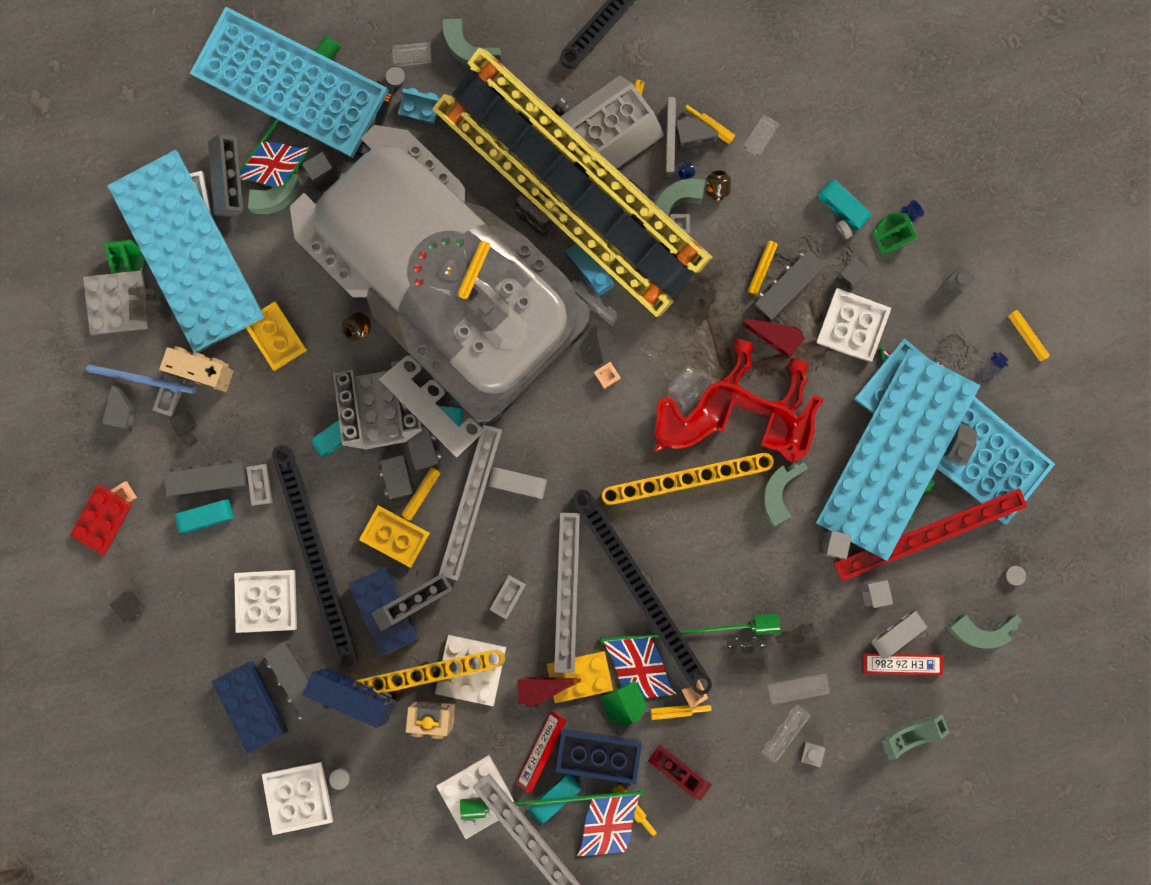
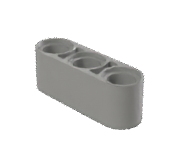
[488,467,547,499]
[871,610,927,659]

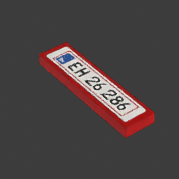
[862,653,943,675]
[516,711,566,793]

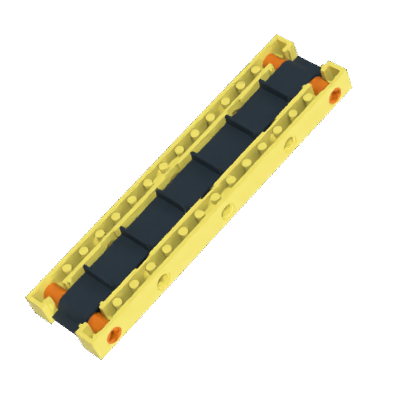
[432,48,713,317]

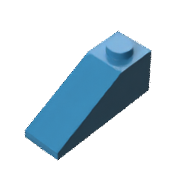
[565,243,614,297]

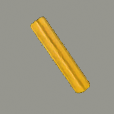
[457,240,491,299]
[748,241,778,295]
[1008,310,1049,362]
[402,467,440,520]

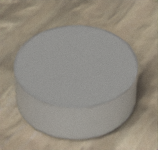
[386,67,405,88]
[836,220,853,240]
[1004,566,1026,586]
[329,768,350,790]

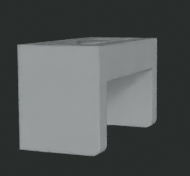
[820,531,851,559]
[860,580,893,608]

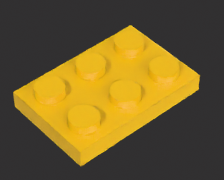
[246,301,307,371]
[359,505,430,568]
[547,651,613,703]

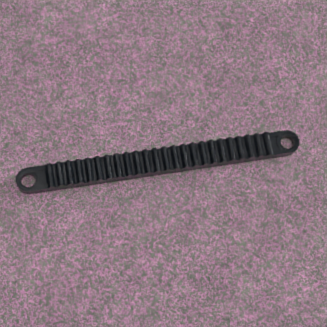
[560,0,635,69]
[272,445,358,671]
[573,489,712,695]

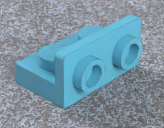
[398,88,439,125]

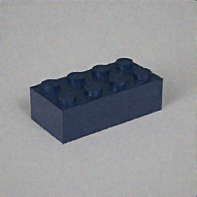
[348,567,420,657]
[211,661,288,753]
[303,668,396,728]
[556,728,642,784]

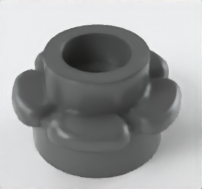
[553,97,569,114]

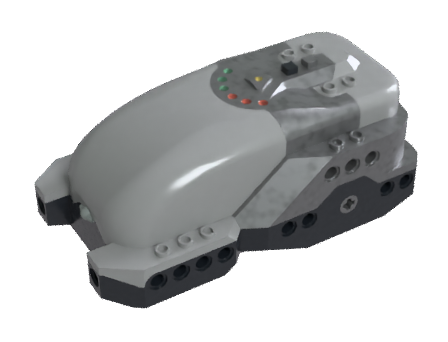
[290,125,590,425]

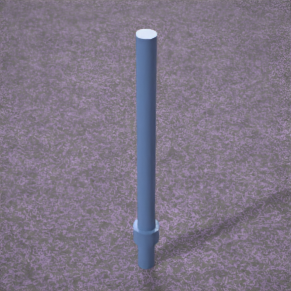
[86,365,196,394]

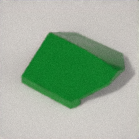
[872,213,918,255]
[103,240,147,274]
[600,680,647,726]

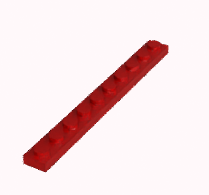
[833,488,1028,581]

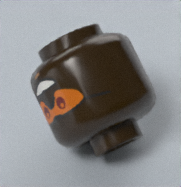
[706,170,731,201]
[342,312,371,341]

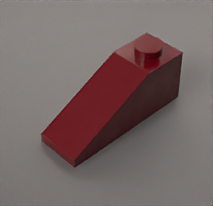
[742,319,805,359]
[518,677,581,707]
[648,745,712,801]

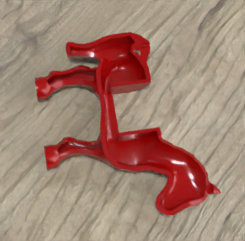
[654,339,823,462]

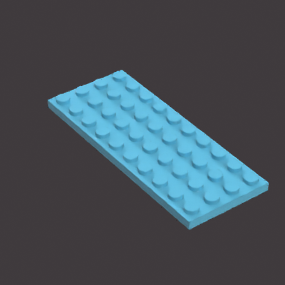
[190,7,389,158]
[107,150,265,353]
[854,338,1055,524]
[815,349,981,561]

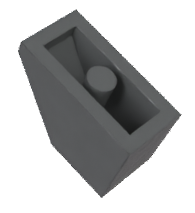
[675,116,719,149]
[102,386,137,431]
[942,423,977,466]

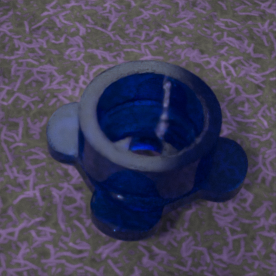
[678,161,695,180]
[901,200,924,223]
[990,352,1009,370]

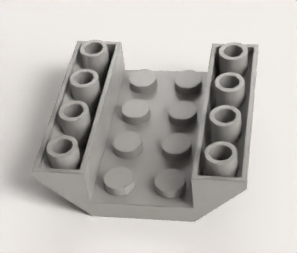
[560,76,664,169]
[333,361,422,449]

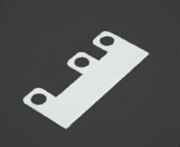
[379,356,483,457]

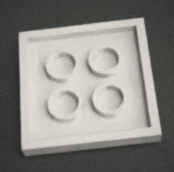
[816,288,891,363]
[234,570,297,633]
[435,635,506,706]
[436,755,518,839]
[262,761,333,835]

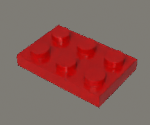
[70,485,133,556]

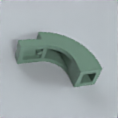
[443,19,501,68]
[248,168,302,214]
[656,179,705,217]
[762,462,808,527]
[945,614,1022,649]
[882,714,949,760]

